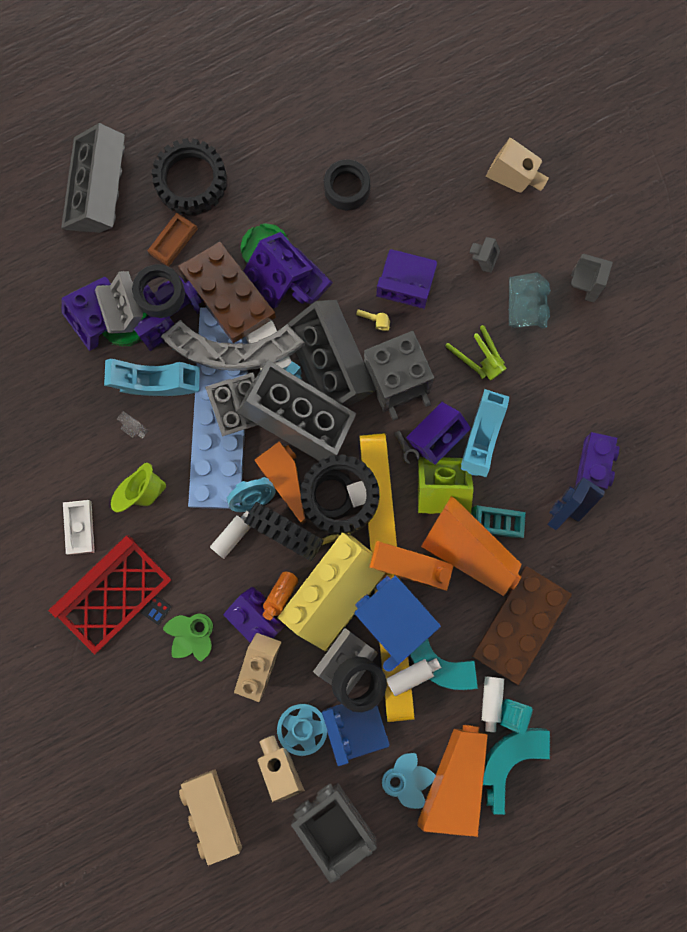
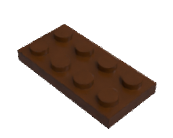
[178,242,276,344]
[472,566,572,685]

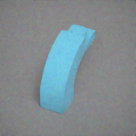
[104,358,200,396]
[461,389,509,477]

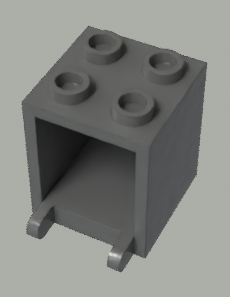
[364,331,434,421]
[291,783,377,883]

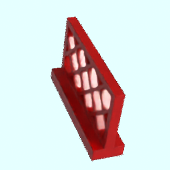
[48,535,172,655]

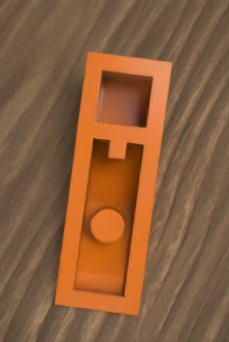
[254,442,306,525]
[369,541,454,591]

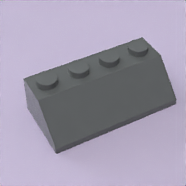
[61,123,125,233]
[286,300,376,407]
[237,360,356,461]

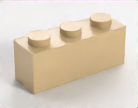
[179,769,242,865]

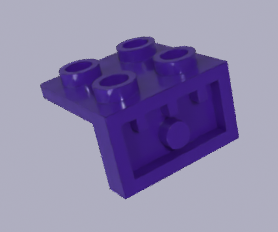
[243,232,313,309]
[376,249,437,309]
[62,277,111,351]
[134,284,174,351]

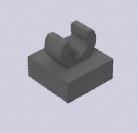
[469,237,500,273]

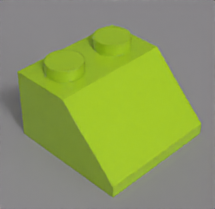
[418,457,473,514]

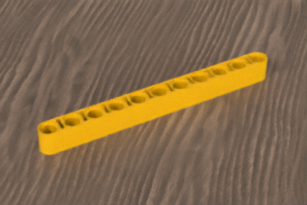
[359,433,414,722]

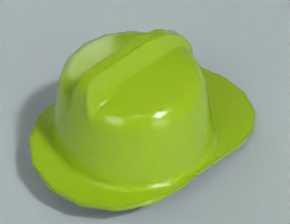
[111,462,166,512]

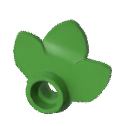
[163,614,213,662]

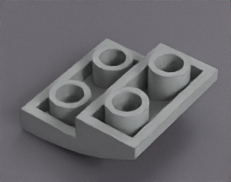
[205,372,258,437]

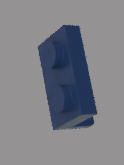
[547,477,605,530]

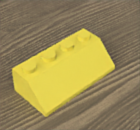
[277,533,386,651]

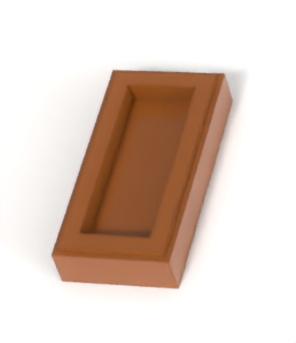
[147,213,198,267]

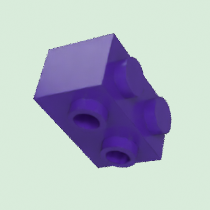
[406,402,471,465]
[575,432,619,491]

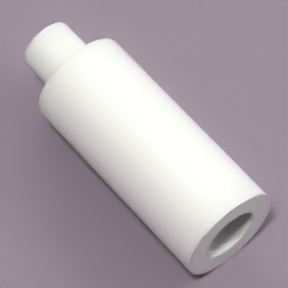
[210,510,251,559]
[386,658,441,696]
[481,676,504,732]

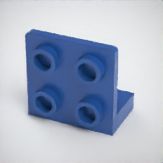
[322,704,389,766]

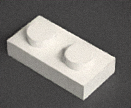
[63,500,95,555]

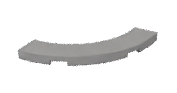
[161,320,305,371]

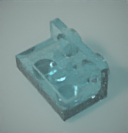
[509,272,550,328]

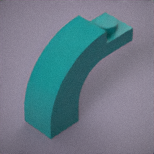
[410,639,478,690]
[483,728,550,815]

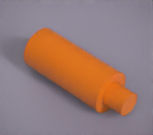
[263,572,298,620]

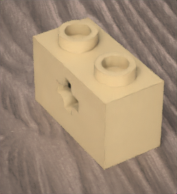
[234,633,281,702]

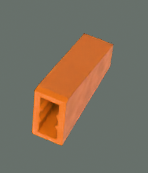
[421,496,522,596]
[417,725,487,837]

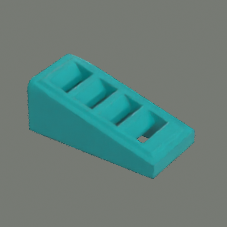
[471,505,526,538]
[498,698,533,735]

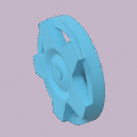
[227,477,276,512]
[277,704,327,756]

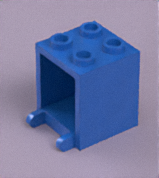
[354,575,441,671]

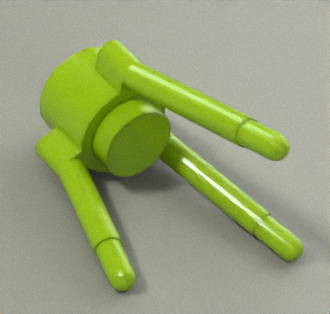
[445,325,507,381]

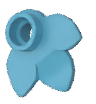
[382,753,435,809]

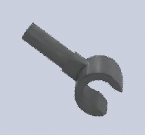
[394,431,419,464]

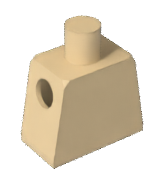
[486,138,549,193]
[258,735,304,802]

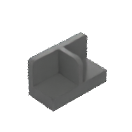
[571,254,613,302]

